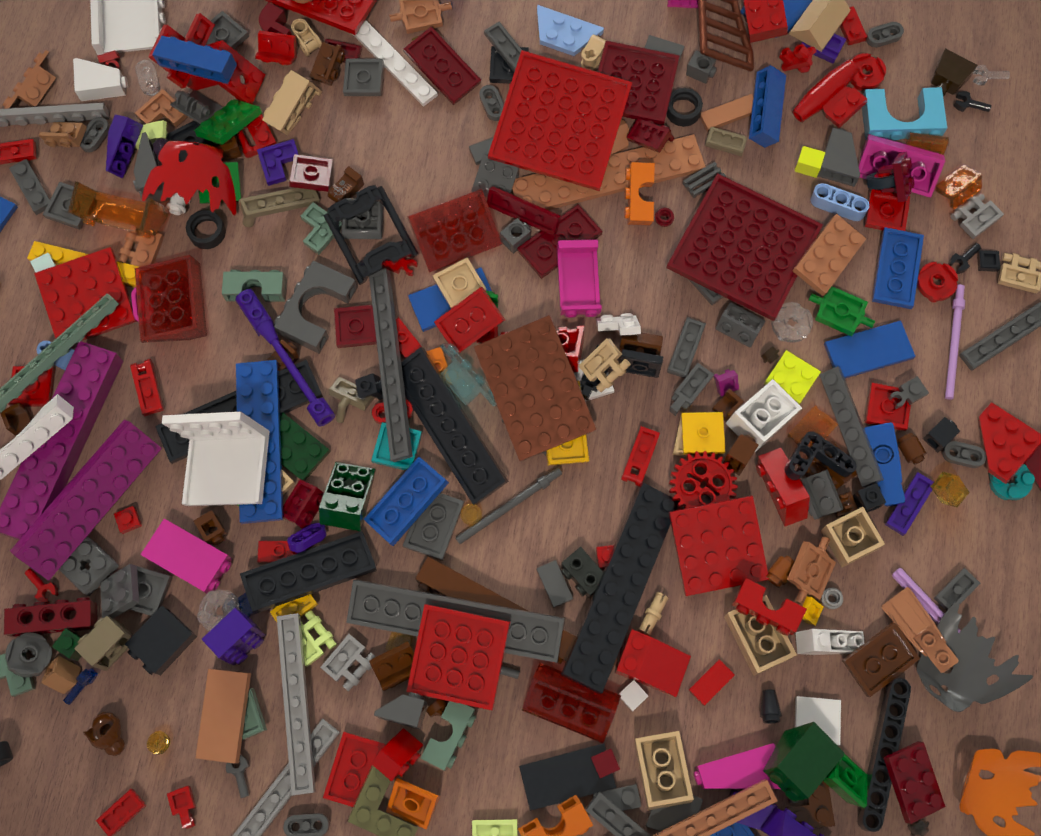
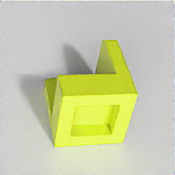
[794,146,825,178]

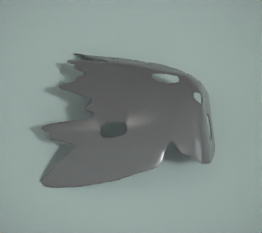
[916,601,1033,712]

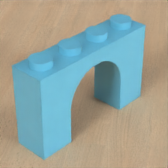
[862,87,947,141]

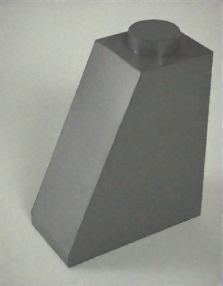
[818,128,860,187]

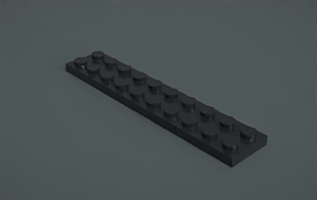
[561,482,680,694]

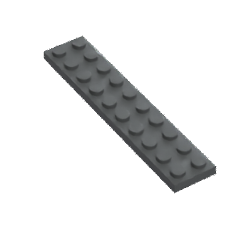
[346,580,565,663]

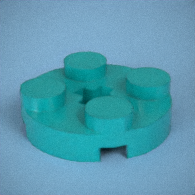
[989,464,1035,501]

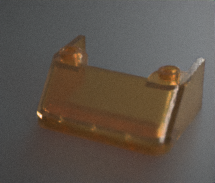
[68,181,169,239]

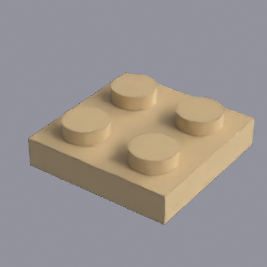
[432,258,487,309]

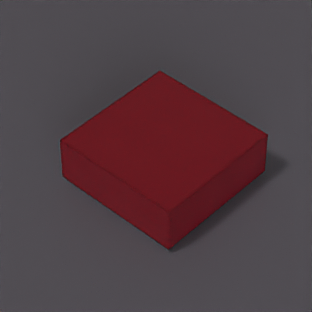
[591,748,620,778]

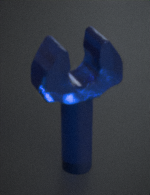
[63,668,98,705]

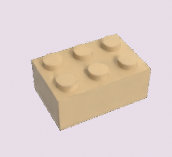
[724,595,797,676]
[634,731,694,810]

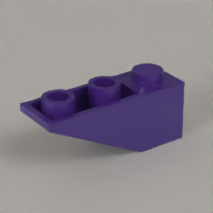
[106,114,143,178]

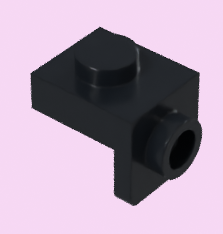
[355,373,383,400]

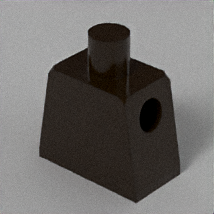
[931,48,978,96]

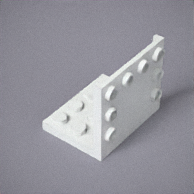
[162,412,270,506]

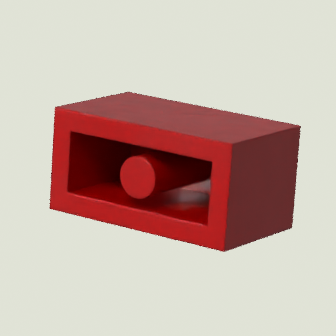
[372,728,423,781]

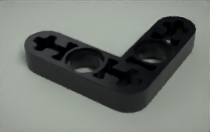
[784,431,857,480]

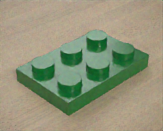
[194,99,262,145]

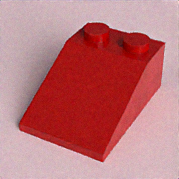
[615,630,691,697]

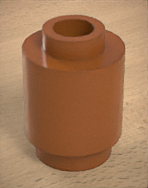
[766,555,795,588]

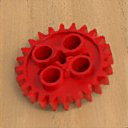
[669,451,738,508]

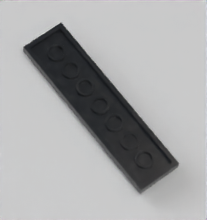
[401,347,509,505]
[155,360,323,464]

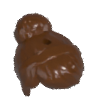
[83,711,125,756]

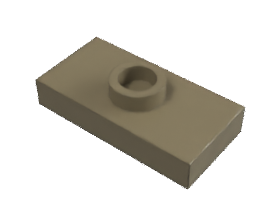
[705,127,748,157]

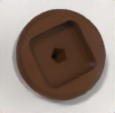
[426,699,448,717]

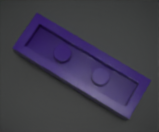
[885,472,936,536]

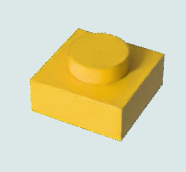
[802,596,823,626]

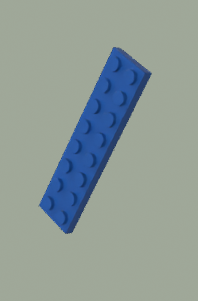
[236,360,283,524]

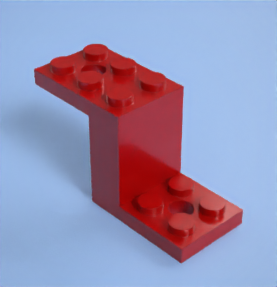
[148,24,266,104]

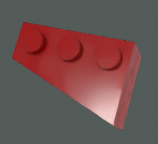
[756,448,810,527]

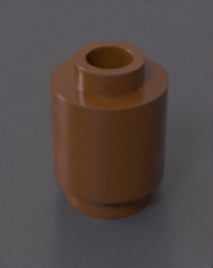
[897,433,927,465]

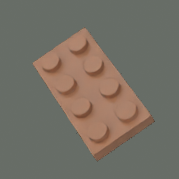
[792,213,866,296]

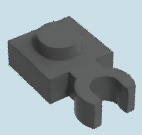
[889,376,929,409]

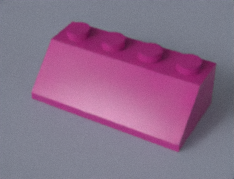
[858,134,945,198]

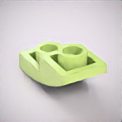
[135,120,168,150]

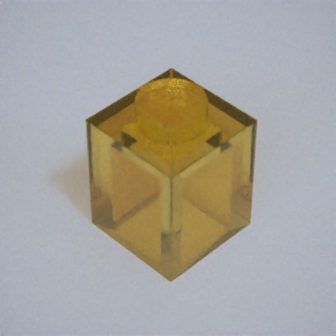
[930,472,970,508]

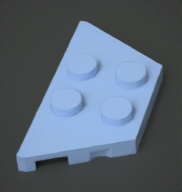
[537,5,604,56]

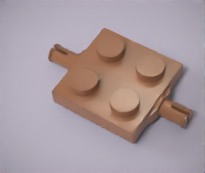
[389,0,452,34]
[787,537,836,606]

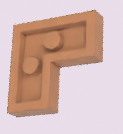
[135,89,188,127]

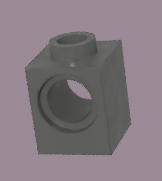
[686,50,717,84]
[500,218,531,254]

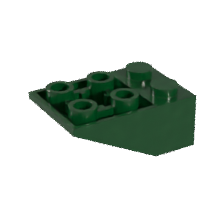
[319,462,376,531]

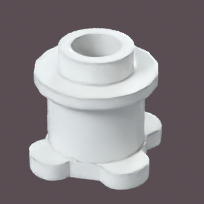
[166,193,191,215]

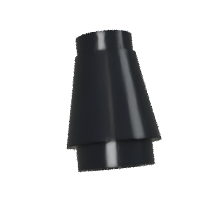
[760,689,782,724]

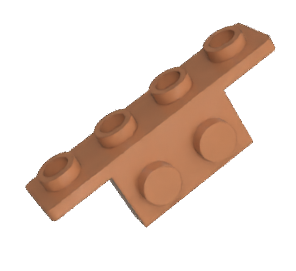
[2,50,56,109]

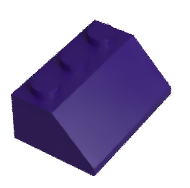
[761,807,824,836]

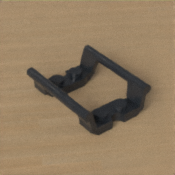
[323,185,419,285]

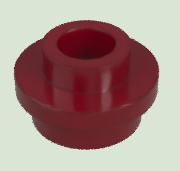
[655,208,674,227]

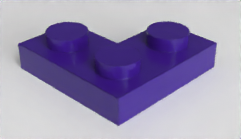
[257,139,299,186]

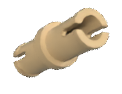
[638,592,669,636]

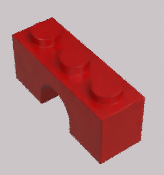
[732,578,807,636]

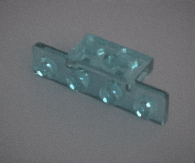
[440,343,497,406]

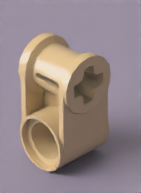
[291,19,322,57]
[581,34,607,71]

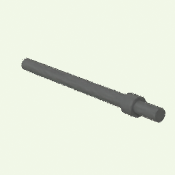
[455,468,562,544]

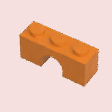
[624,162,655,225]
[518,795,593,836]

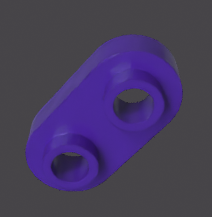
[287,523,327,553]

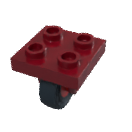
[866,152,915,202]

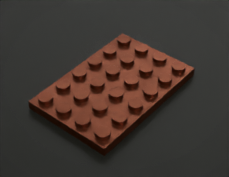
[474,315,597,461]

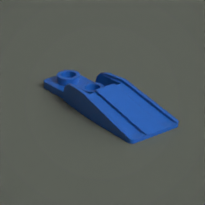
[864,422,905,506]

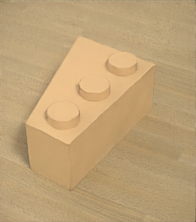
[262,70,322,135]

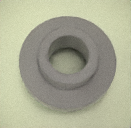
[821,588,843,609]

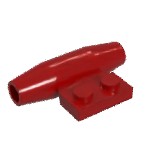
[792,59,867,128]

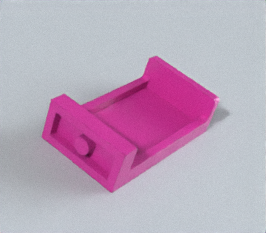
[557,240,602,318]
[140,519,232,595]

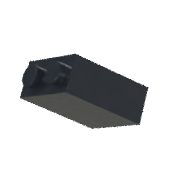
[125,605,198,676]

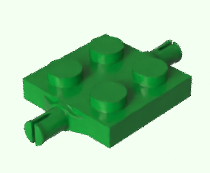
[808,286,875,337]

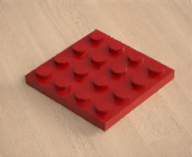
[34,247,137,341]
[669,495,769,596]
[406,604,511,711]

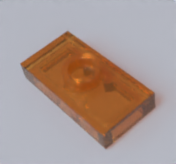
[906,132,949,155]

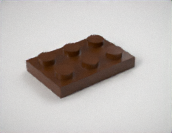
[842,622,920,697]

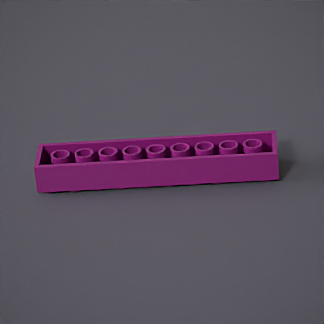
[0,341,124,540]

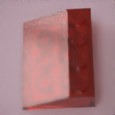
[406,189,502,272]
[135,255,207,343]

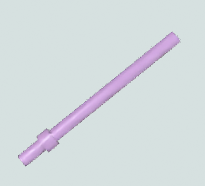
[945,284,965,400]

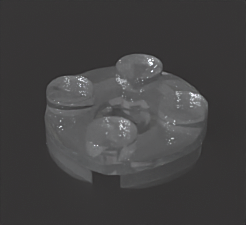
[771,302,813,343]
[197,590,241,631]

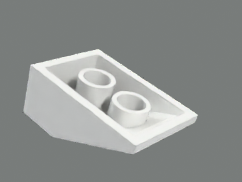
[726,379,802,452]

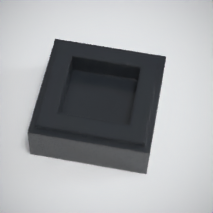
[977,250,1000,272]

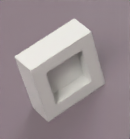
[617,680,648,712]

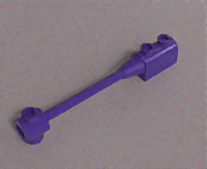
[235,289,335,427]

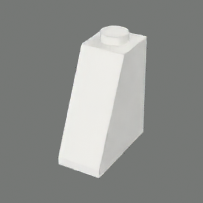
[73,58,128,101]

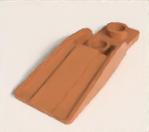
[882,587,959,673]

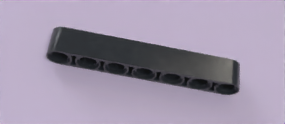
[857,678,911,832]

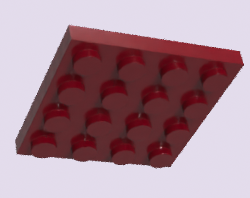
[598,41,680,125]

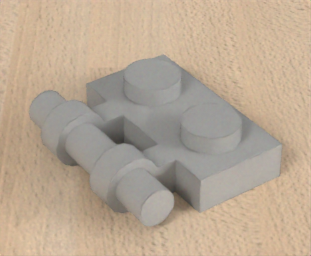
[950,193,1004,239]
[320,634,376,692]

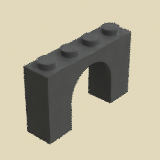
[274,260,358,354]

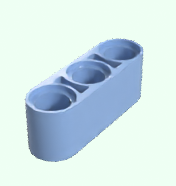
[810,183,869,221]

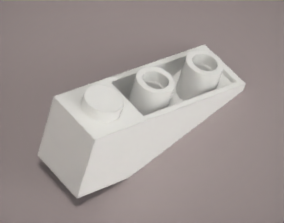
[796,629,864,655]

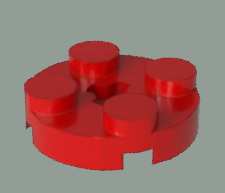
[850,53,886,91]
[917,262,958,302]

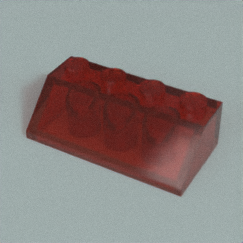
[522,663,621,743]

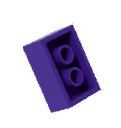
[202,608,266,666]

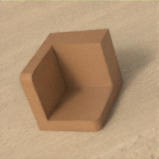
[41,656,81,694]

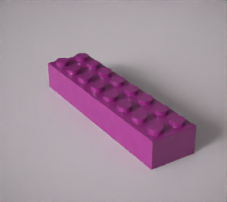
[10,420,162,581]

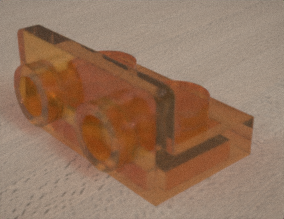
[935,165,982,209]

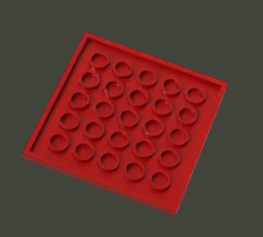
[488,50,632,191]

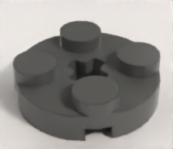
[5,633,52,677]

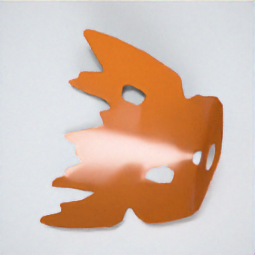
[959,749,1041,836]

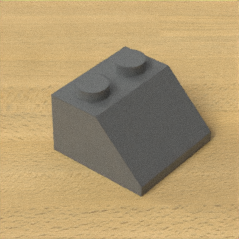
[374,692,428,730]

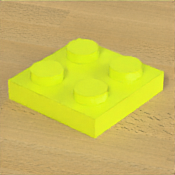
[764,350,821,404]

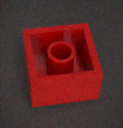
[744,0,788,43]

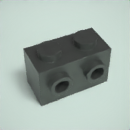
[561,547,603,598]

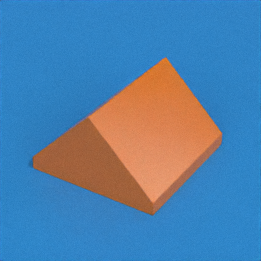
[386,778,440,830]

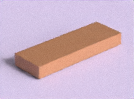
[700,94,754,132]

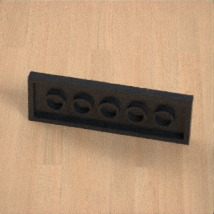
[240,531,377,615]

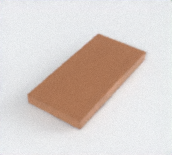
[195,669,251,764]

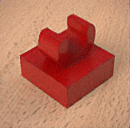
[97,50,120,69]

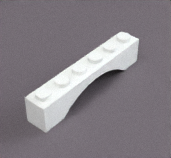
[0,394,74,480]

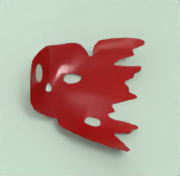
[142,141,237,216]

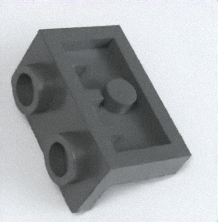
[716,302,766,347]
[800,470,844,520]

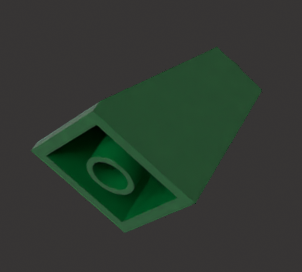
[763,722,845,802]

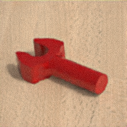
[24,568,58,604]

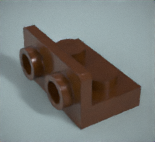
[309,42,345,86]
[369,641,414,691]

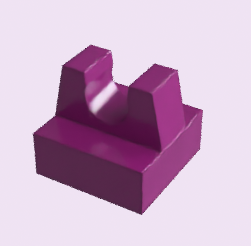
[714,369,739,396]

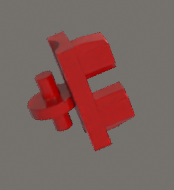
[779,44,817,73]

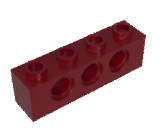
[4,597,98,637]

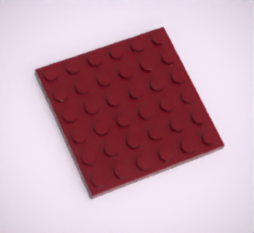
[666,173,823,321]

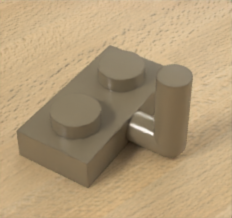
[329,377,374,423]

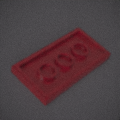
[403,26,481,105]
[517,204,603,279]

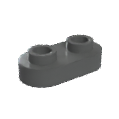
[866,22,904,48]
[479,85,504,121]
[80,117,110,152]
[942,441,986,468]
[283,814,330,836]

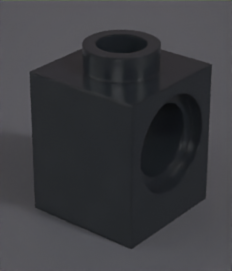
[922,417,960,453]
[853,483,886,513]

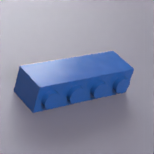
[152,36,237,84]
[749,65,786,148]

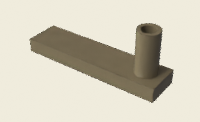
[238,188,320,227]

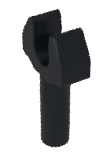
[953,91,992,112]
[948,243,981,274]

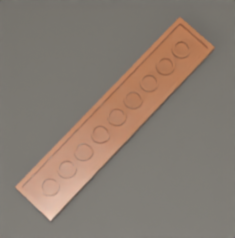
[512,134,706,210]

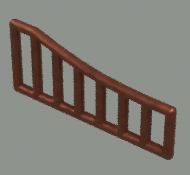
[698,0,754,72]

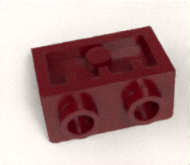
[626,118,674,153]
[283,479,324,529]

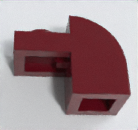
[259,2,292,35]

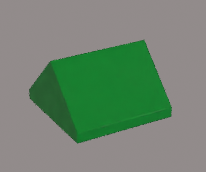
[823,754,867,808]

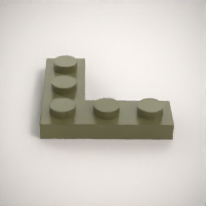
[347,765,418,836]

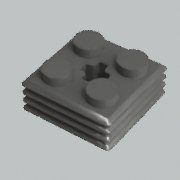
[342,198,384,239]
[59,537,119,596]

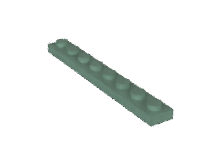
[0,293,119,412]

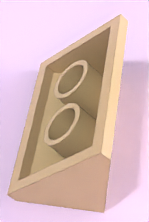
[789,0,851,52]

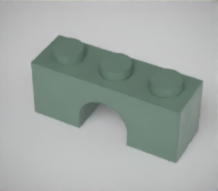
[222,270,287,302]
[421,701,477,771]

